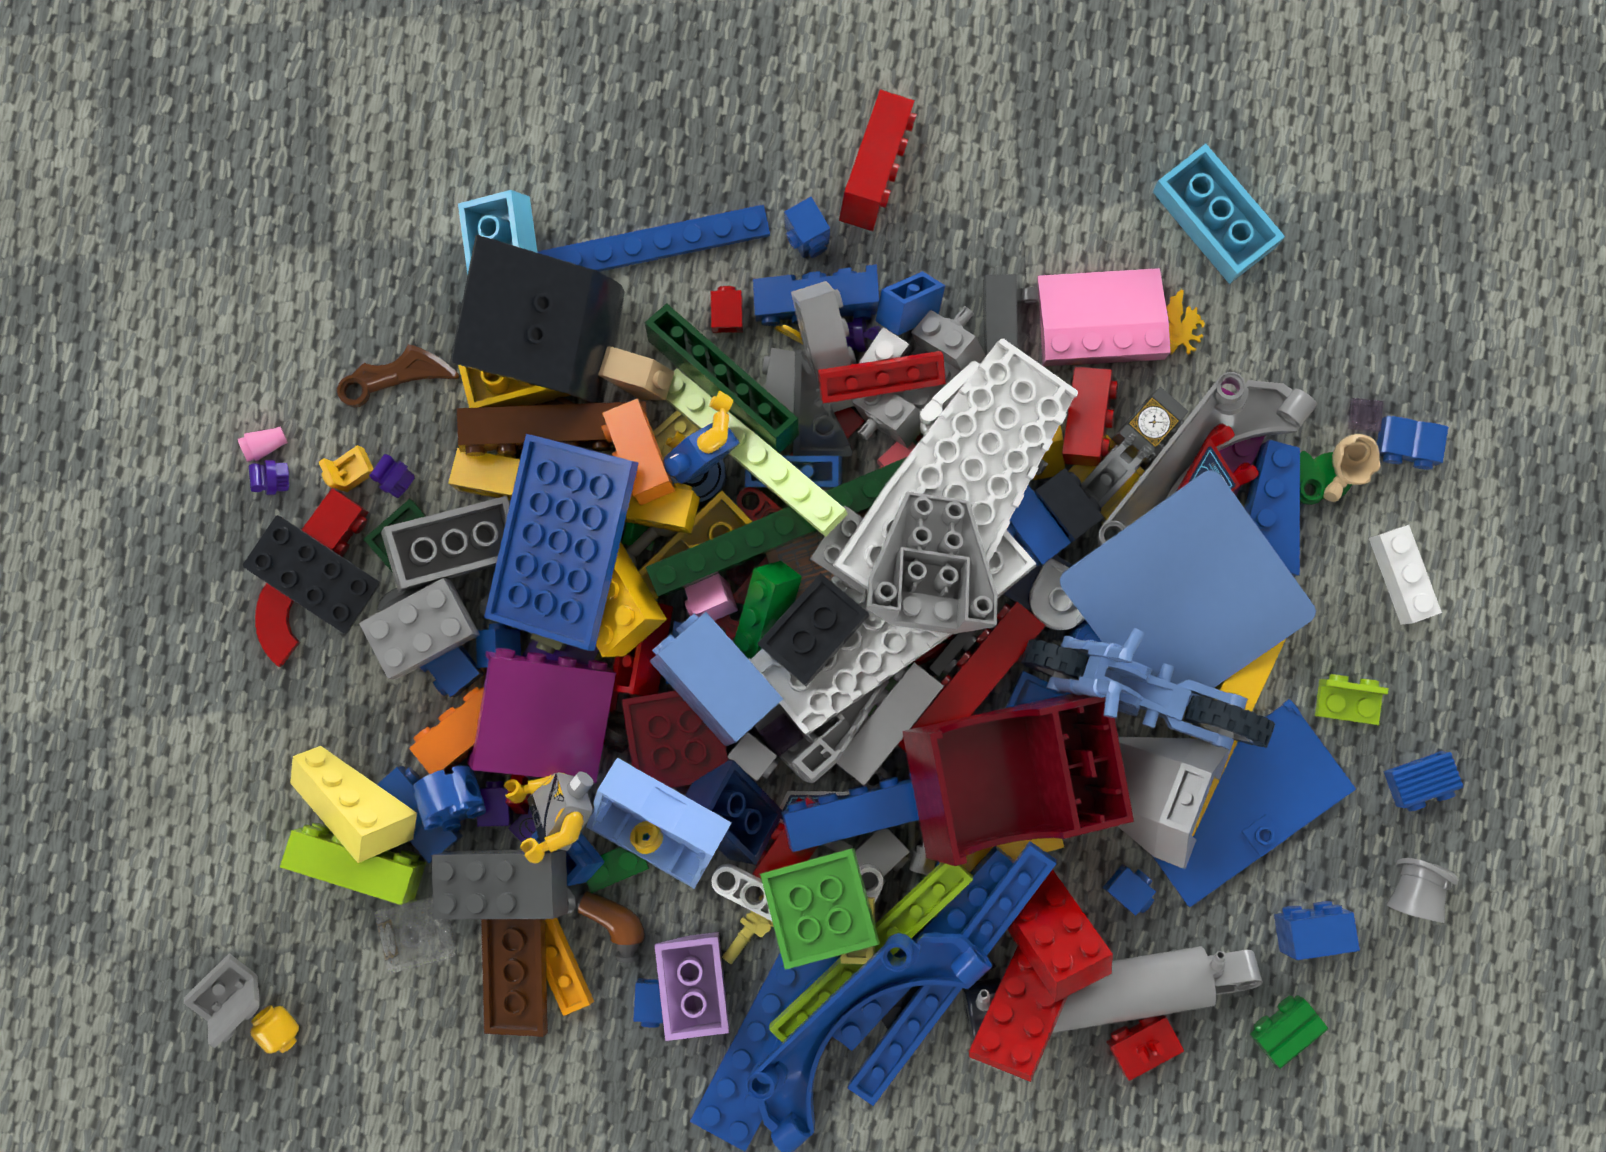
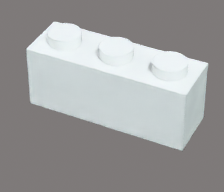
[1369,525,1442,625]

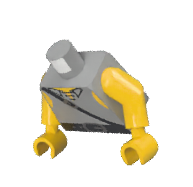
[504,771,593,864]

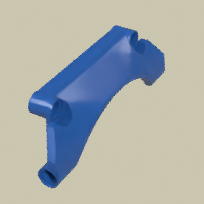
[746,933,992,1152]

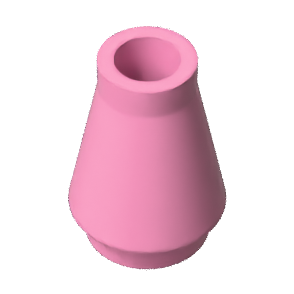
[238,426,288,462]

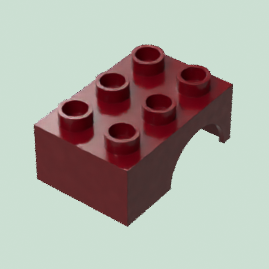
[902,693,1134,866]

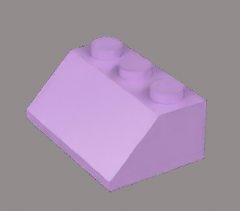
[655,932,730,1041]

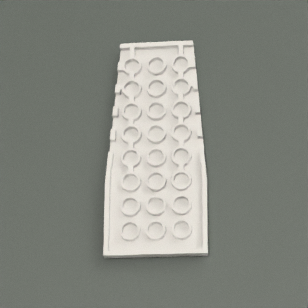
[833,339,1078,637]
[748,530,1036,735]

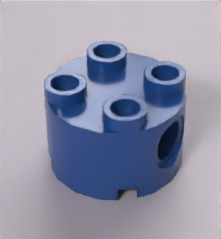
[412,766,486,832]

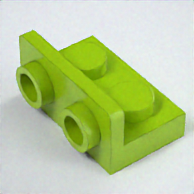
[1315,674,1389,725]

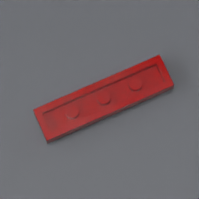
[818,351,946,404]

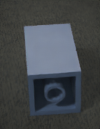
[650,612,783,746]

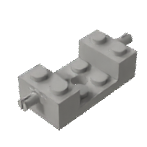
[852,306,986,448]

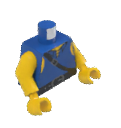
[664,390,740,484]

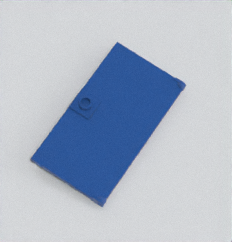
[1151,699,1356,908]

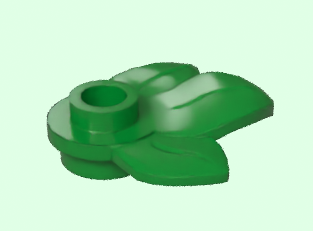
[1300,451,1352,505]

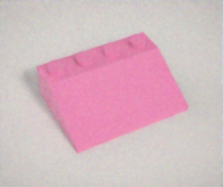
[1037,268,1171,366]

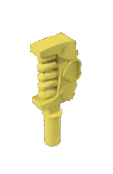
[722,892,774,964]

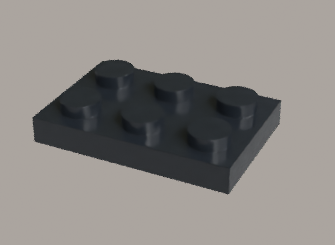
[757,573,870,687]

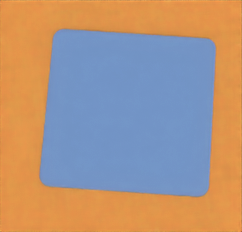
[1060,470,1316,718]

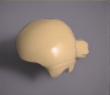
[1324,434,1381,502]

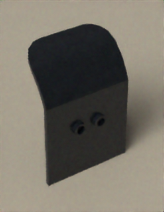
[450,235,625,403]

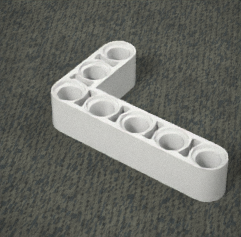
[711,864,883,921]

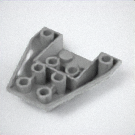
[867,491,998,634]
[1118,737,1231,869]

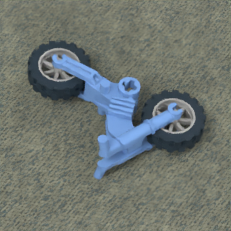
[1021,628,1275,750]

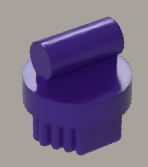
[845,317,881,352]
[369,454,415,498]
[248,460,289,495]

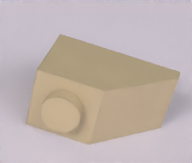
[598,347,674,400]

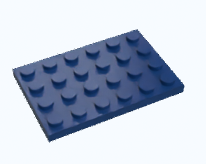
[484,434,639,651]

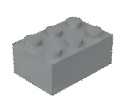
[359,578,480,680]

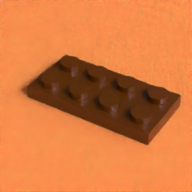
[481,919,548,1037]

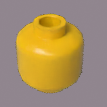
[250,1005,299,1054]

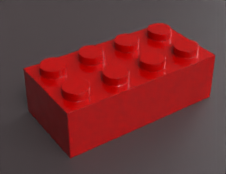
[1007,869,1113,1002]

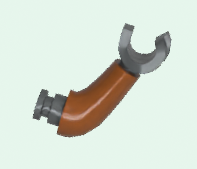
[565,883,645,963]

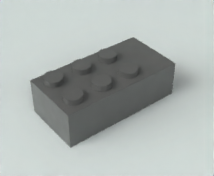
[432,849,568,920]

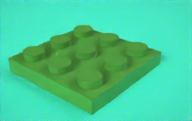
[760,848,880,970]

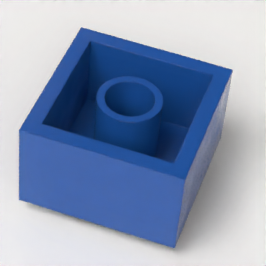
[1274,901,1360,960]

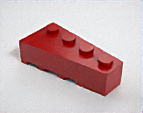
[839,89,917,231]

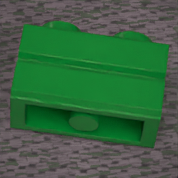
[1250,995,1328,1069]

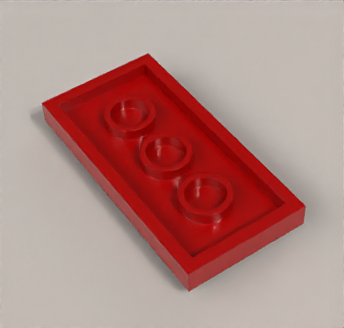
[969,946,1068,1082]

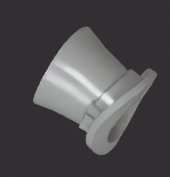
[1386,858,1459,923]

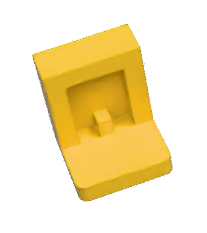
[319,445,374,492]

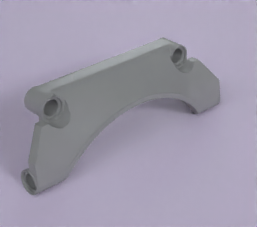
[1098,372,1317,546]

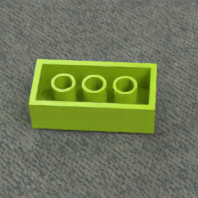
[280,823,426,905]

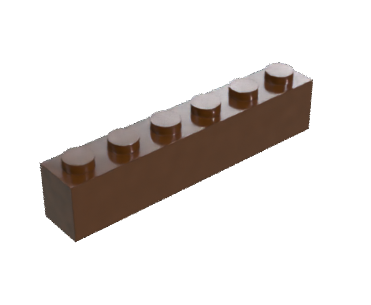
[457,401,647,456]

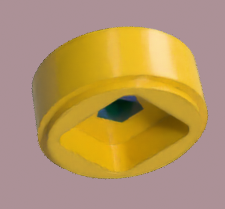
[630,821,663,854]

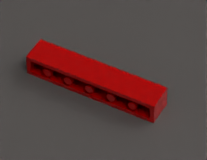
[897,602,1046,752]

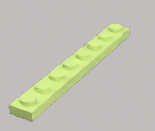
[666,368,848,537]

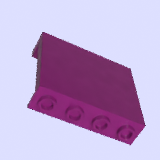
[467,648,616,783]

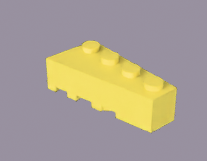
[290,746,417,863]

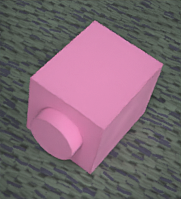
[685,573,738,621]

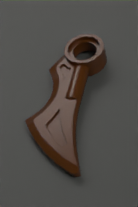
[337,344,460,408]

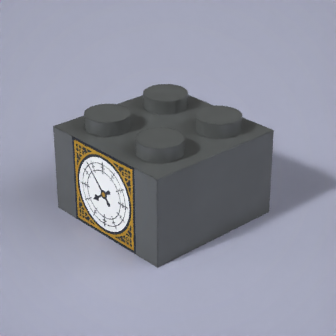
[1111,387,1189,464]

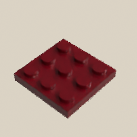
[622,691,728,788]

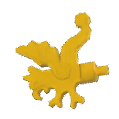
[1166,289,1205,355]

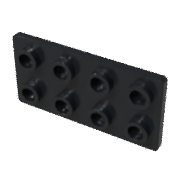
[243,515,380,634]

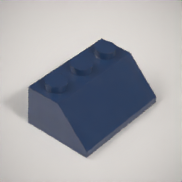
[685,760,783,865]

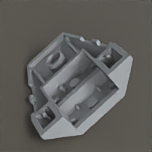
[752,680,889,783]

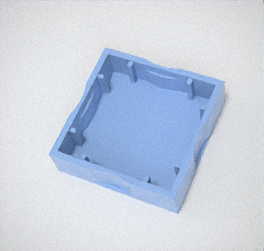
[586,758,731,889]

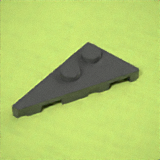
[793,349,852,456]

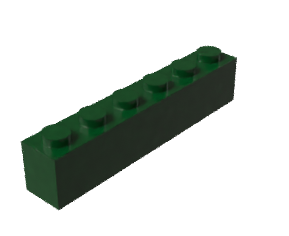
[644,303,799,453]

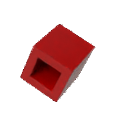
[711,286,743,333]

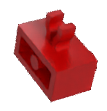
[1106,1015,1184,1081]

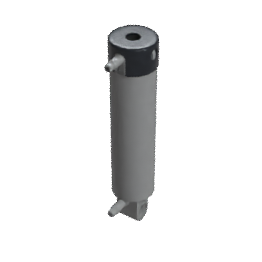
[962,946,1263,1043]

